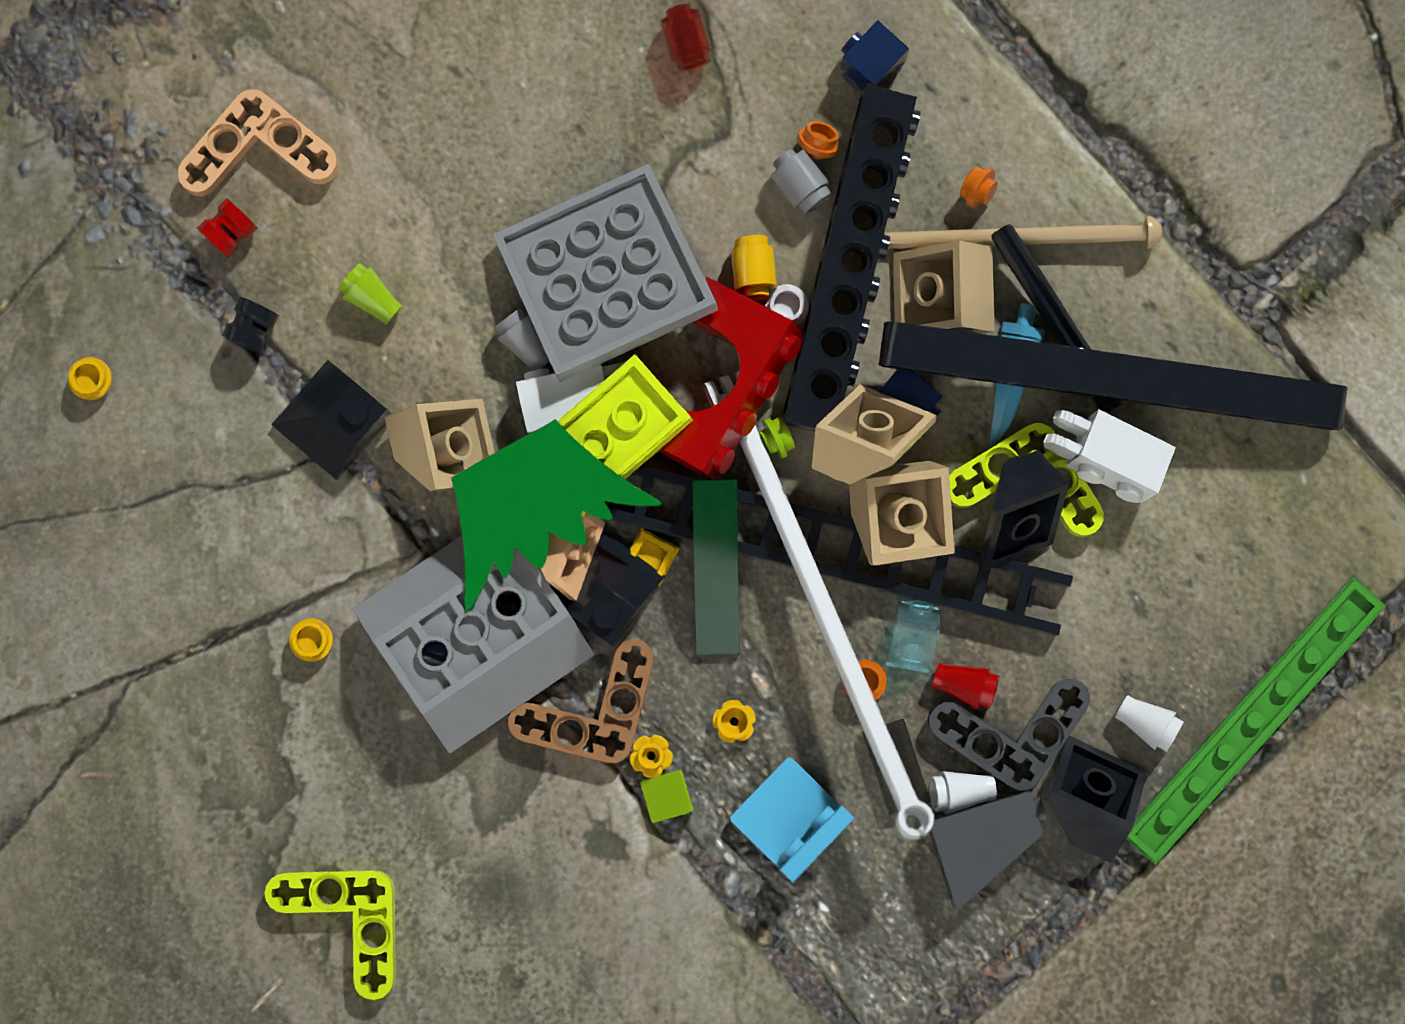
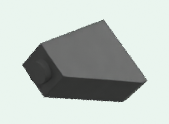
[929,791,1047,908]

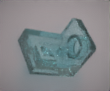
[887,600,941,674]

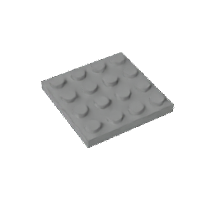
[493,164,719,383]

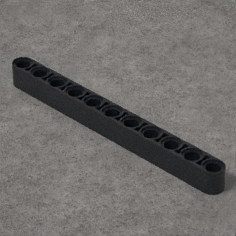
[878,321,1348,430]

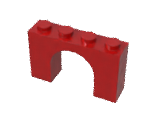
[658,277,804,480]

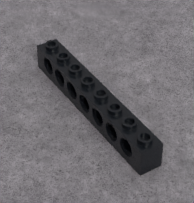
[781,84,921,432]

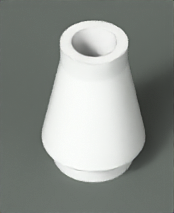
[1115,695,1184,752]
[929,771,997,815]

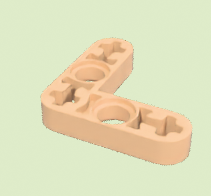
[178,89,340,197]

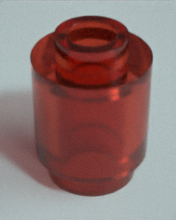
[660,4,712,71]

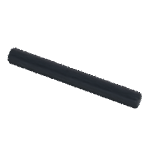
[991,224,1123,413]

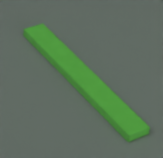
[1126,577,1386,865]

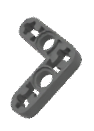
[928,679,1090,790]

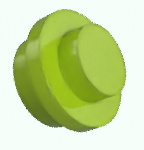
[759,417,795,459]

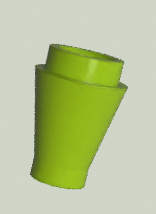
[337,263,402,325]

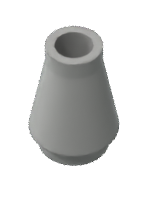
[494,307,550,371]

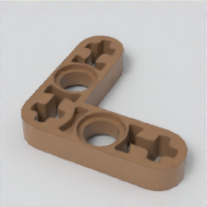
[508,639,654,763]

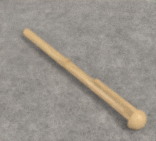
[822,216,1163,249]

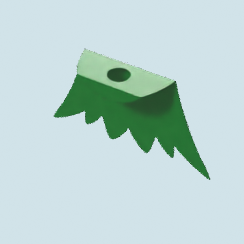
[451,419,662,612]

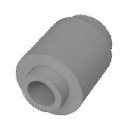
[771,149,832,215]

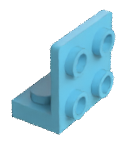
[730,757,854,882]

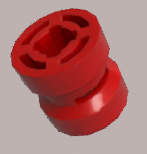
[197,198,258,258]

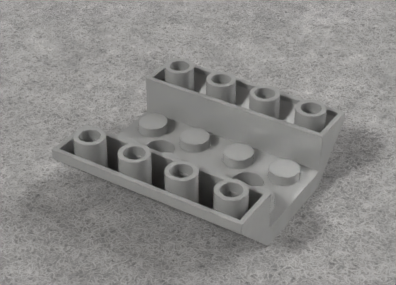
[352,536,595,754]

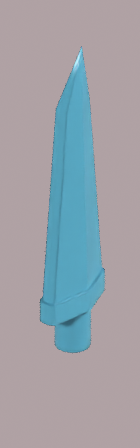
[989,303,1045,449]

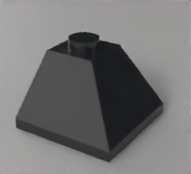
[271,360,392,480]
[978,450,1069,572]
[551,531,666,646]
[1047,736,1147,863]

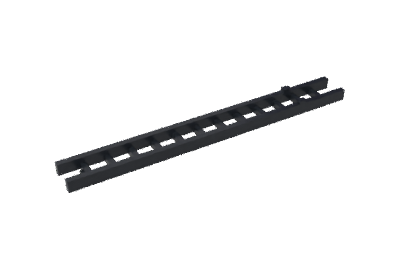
[525,434,1073,636]

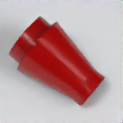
[932,662,1000,710]

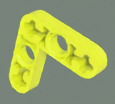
[949,423,1104,537]
[265,870,396,1000]

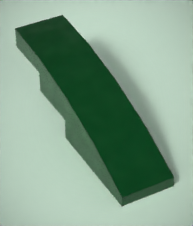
[693,480,740,655]

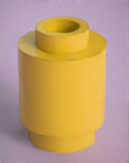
[731,235,777,301]

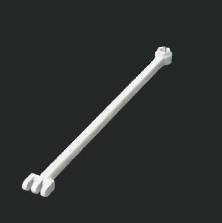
[703,371,934,840]

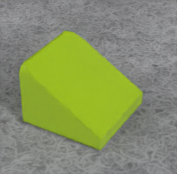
[640,769,694,823]

